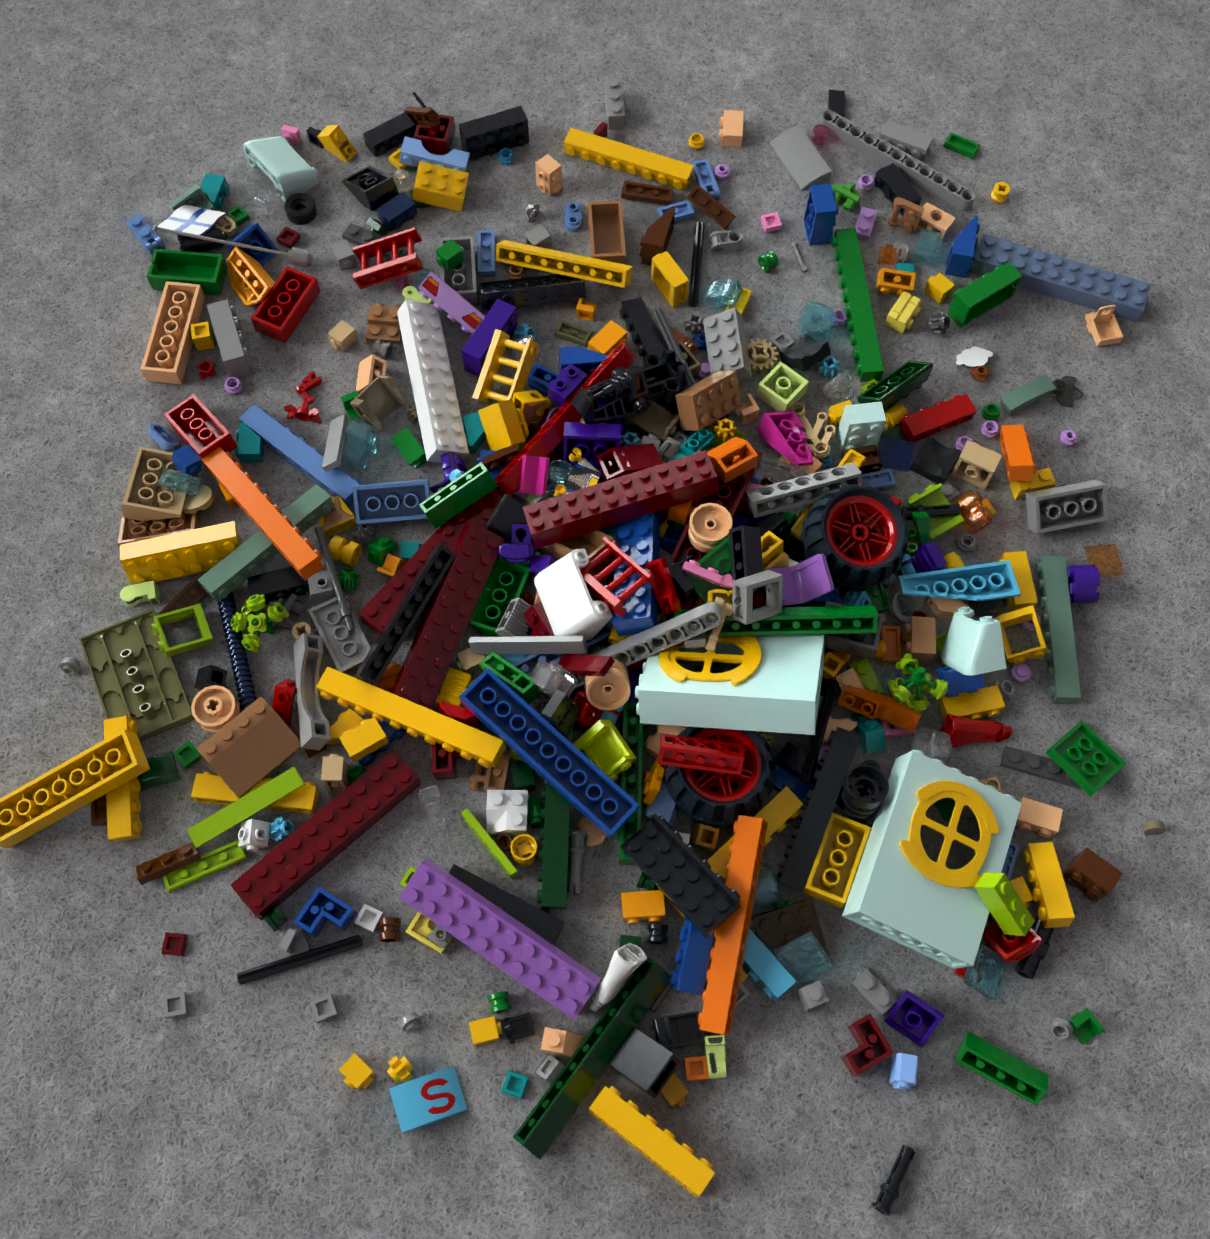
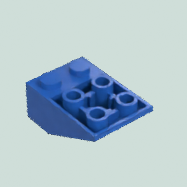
[945,216,980,278]

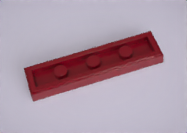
[554,654,615,677]

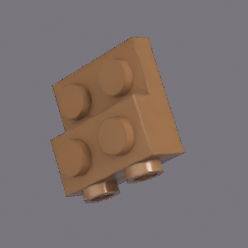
[365,303,402,345]

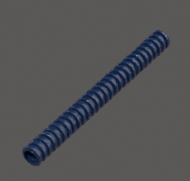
[218,591,257,712]

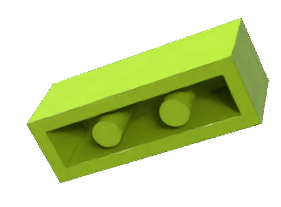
[974,872,1035,936]

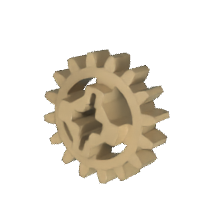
[747,338,779,374]

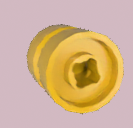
[328,535,362,567]
[510,834,538,867]

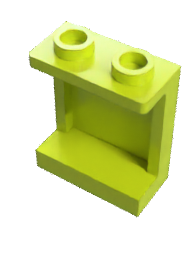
[573,719,636,781]

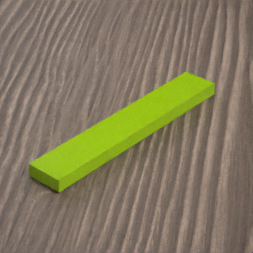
[186,767,306,848]

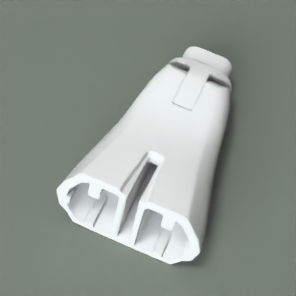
[590,943,647,1012]

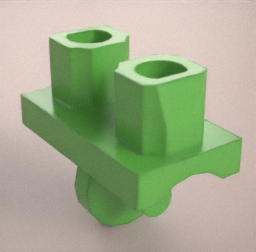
[832,182,860,212]

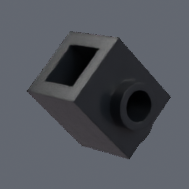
[194,665,228,690]

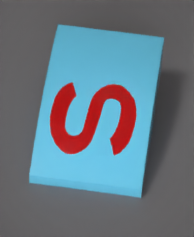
[389,1067,468,1134]

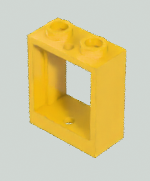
[651,251,689,308]
[995,605,1049,665]

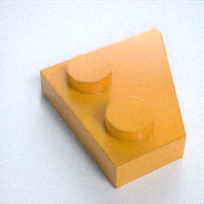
[642,754,665,805]

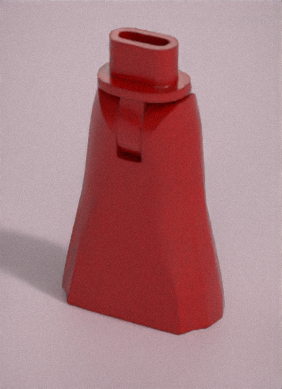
[939,714,1012,749]

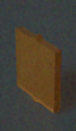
[1084,544,1123,577]

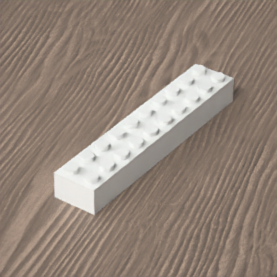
[397,299,469,463]

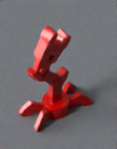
[284,371,322,424]

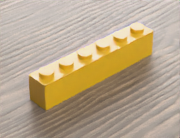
[104,716,142,842]
[191,771,320,815]

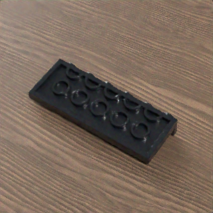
[479,274,586,310]
[621,813,741,938]

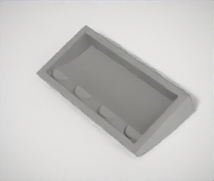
[769,125,832,191]

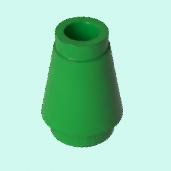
[527,797,545,829]

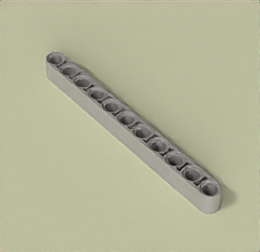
[819,110,975,212]
[531,602,721,705]

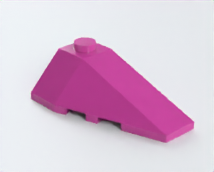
[757,411,814,466]

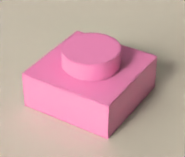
[281,124,302,144]
[760,212,782,233]

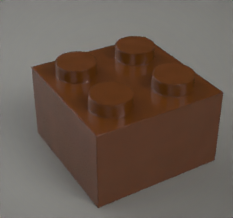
[1062,848,1123,902]

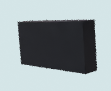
[828,90,845,117]

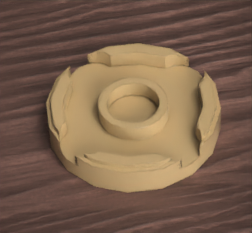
[182,484,214,514]

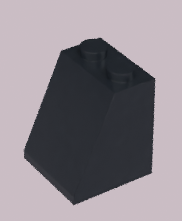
[485,494,536,550]

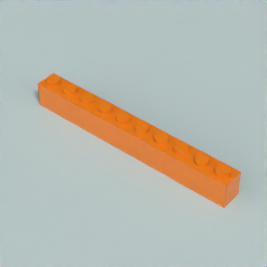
[201,447,324,581]
[698,815,768,1036]

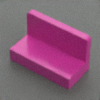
[519,455,550,495]

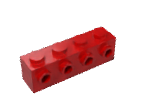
[899,393,977,444]

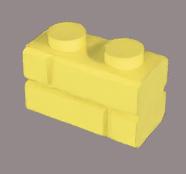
[885,291,922,333]

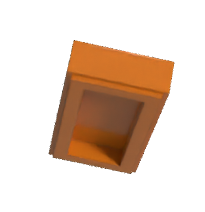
[880,626,902,664]

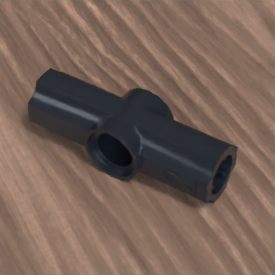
[1014,917,1054,979]

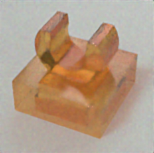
[877,244,897,266]

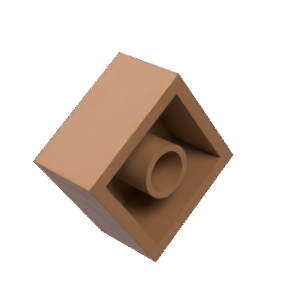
[901,616,936,668]

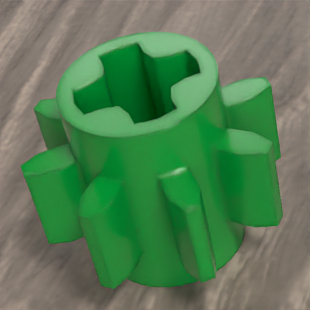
[338,569,361,591]

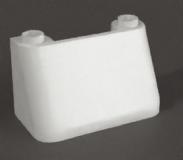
[534,548,613,641]

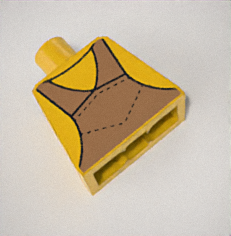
[512,390,551,426]
[318,493,357,539]

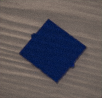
[878,436,915,472]

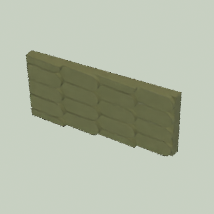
[79,609,195,741]

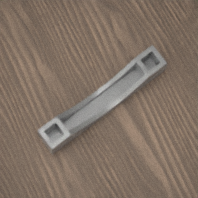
[293,633,330,750]

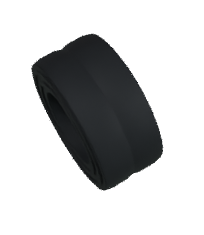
[284,193,317,225]

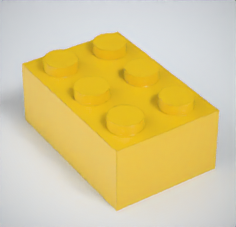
[412,161,469,212]

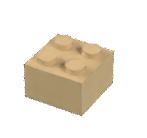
[951,440,1002,490]

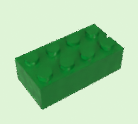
[147,249,228,295]
[947,262,1022,328]

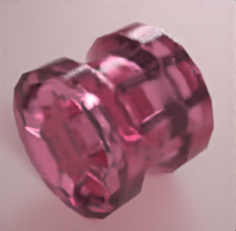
[811,124,829,146]

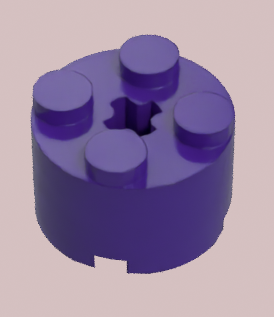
[1067,565,1100,603]

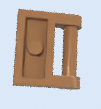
[888,197,924,234]

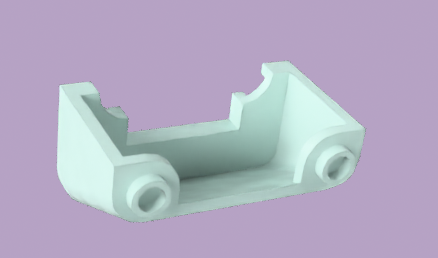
[243,136,319,202]
[941,607,1006,676]

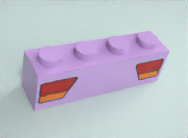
[418,271,485,334]

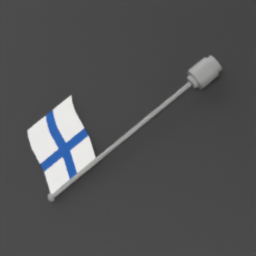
[152,205,313,267]

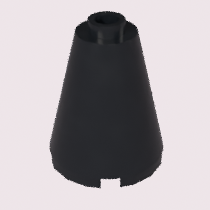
[177,228,226,253]

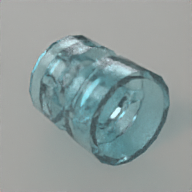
[546,460,573,495]

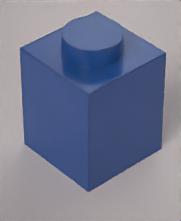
[172,444,202,478]

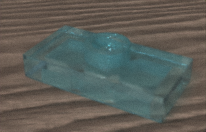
[159,468,202,496]

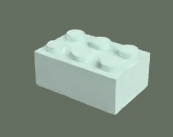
[837,402,886,452]

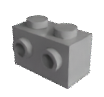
[308,557,336,602]

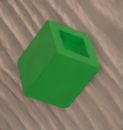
[341,390,361,422]
[1068,1008,1104,1044]

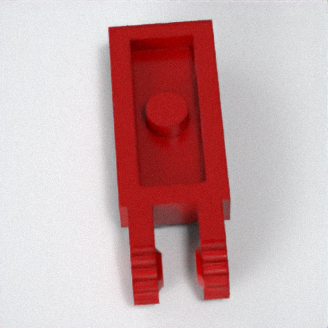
[646,557,681,615]

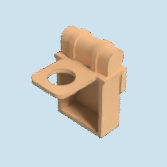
[1085,305,1123,347]

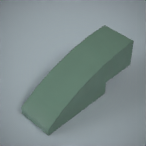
[1000,375,1057,416]

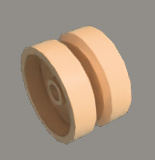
[688,503,732,553]
[585,659,631,711]
[191,685,241,734]

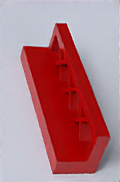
[658,733,744,775]

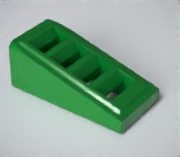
[912,512,930,547]

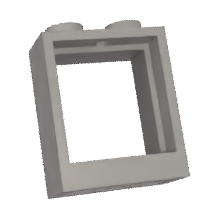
[732,570,783,625]

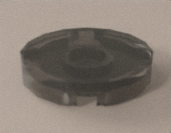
[968,598,1008,619]

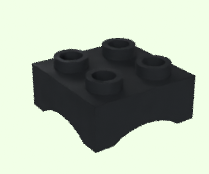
[779,334,831,371]
[909,435,961,484]

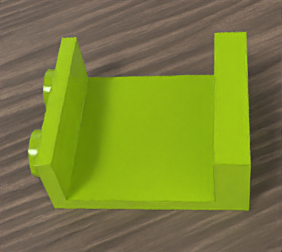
[906,483,964,543]

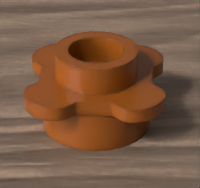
[970,365,991,382]

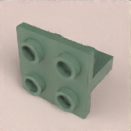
[170,184,215,211]

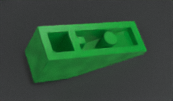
[479,652,538,704]

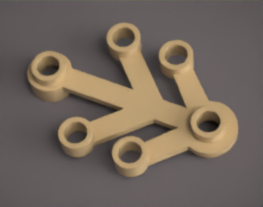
[791,403,836,459]

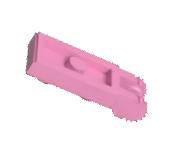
[681,560,733,589]

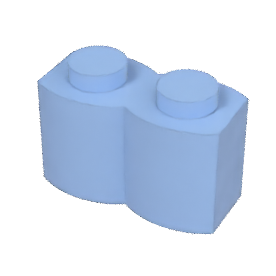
[889,1053,919,1091]

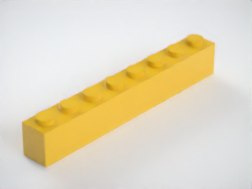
[564,128,694,191]
[495,240,633,288]
[666,786,803,918]

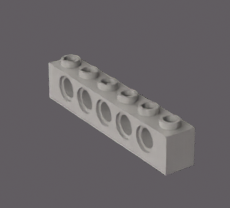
[746,463,863,518]

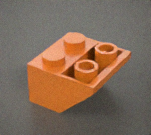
[707,437,758,484]

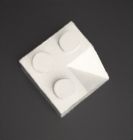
[486,790,529,836]

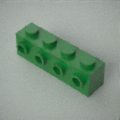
[419,462,498,529]
[955,1031,1049,1106]

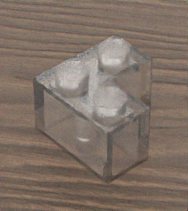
[530,661,577,697]

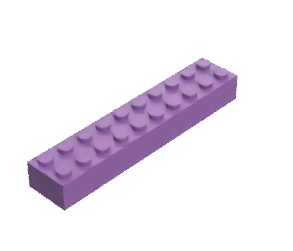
[399,859,602,1021]

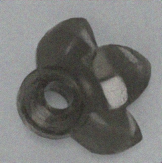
[1051,376,1084,407]

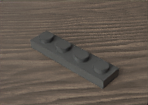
[342,223,408,259]
[1000,746,1080,789]

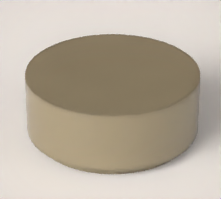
[1143,821,1165,835]

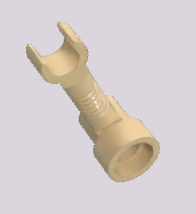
[705,597,732,652]

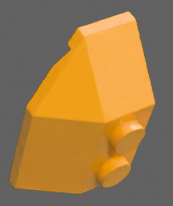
[226,246,275,307]

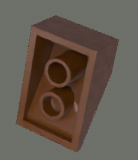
[639,206,675,266]

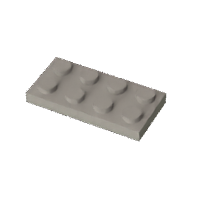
[308,597,371,673]

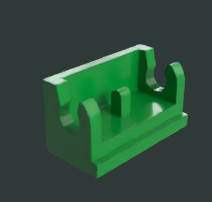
[390,427,427,469]

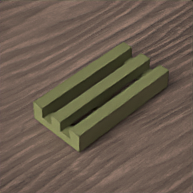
[554,320,593,347]

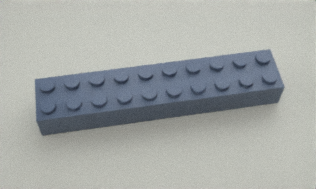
[970,234,1151,323]

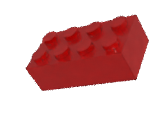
[251,266,320,343]
[164,394,238,462]

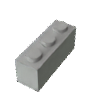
[604,78,625,130]
[879,120,933,161]

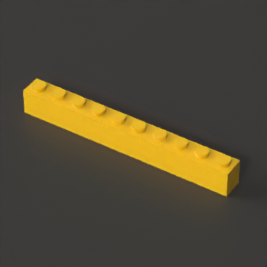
[316,666,507,768]

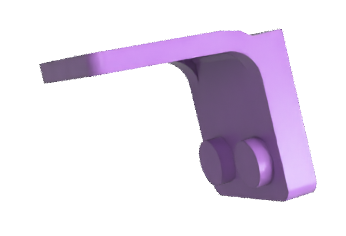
[764,554,834,607]

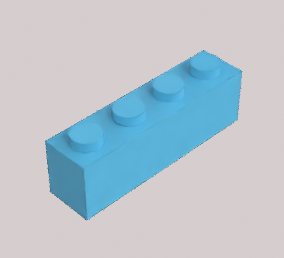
[743,928,796,1001]

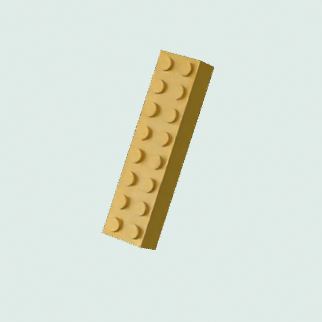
[0,729,150,848]

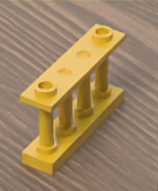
[472,329,539,403]

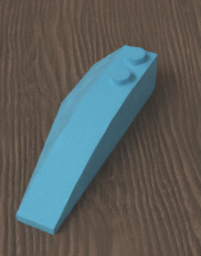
[898,560,1021,601]

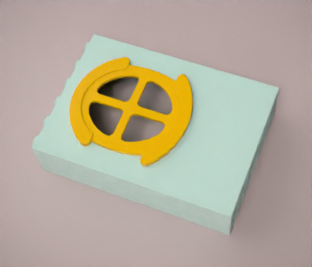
[635,621,825,735]
[842,750,1022,969]

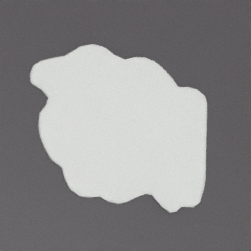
[956,346,993,367]

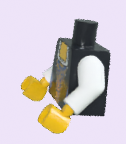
[554,448,603,497]

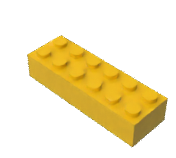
[120,521,243,585]
[589,1086,715,1197]

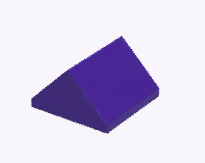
[884,990,944,1047]

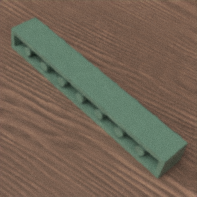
[198,484,335,603]
[1035,555,1081,704]

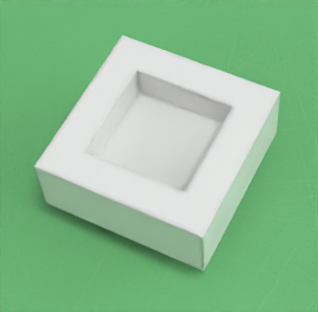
[354,904,384,933]

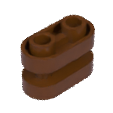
[841,445,883,474]

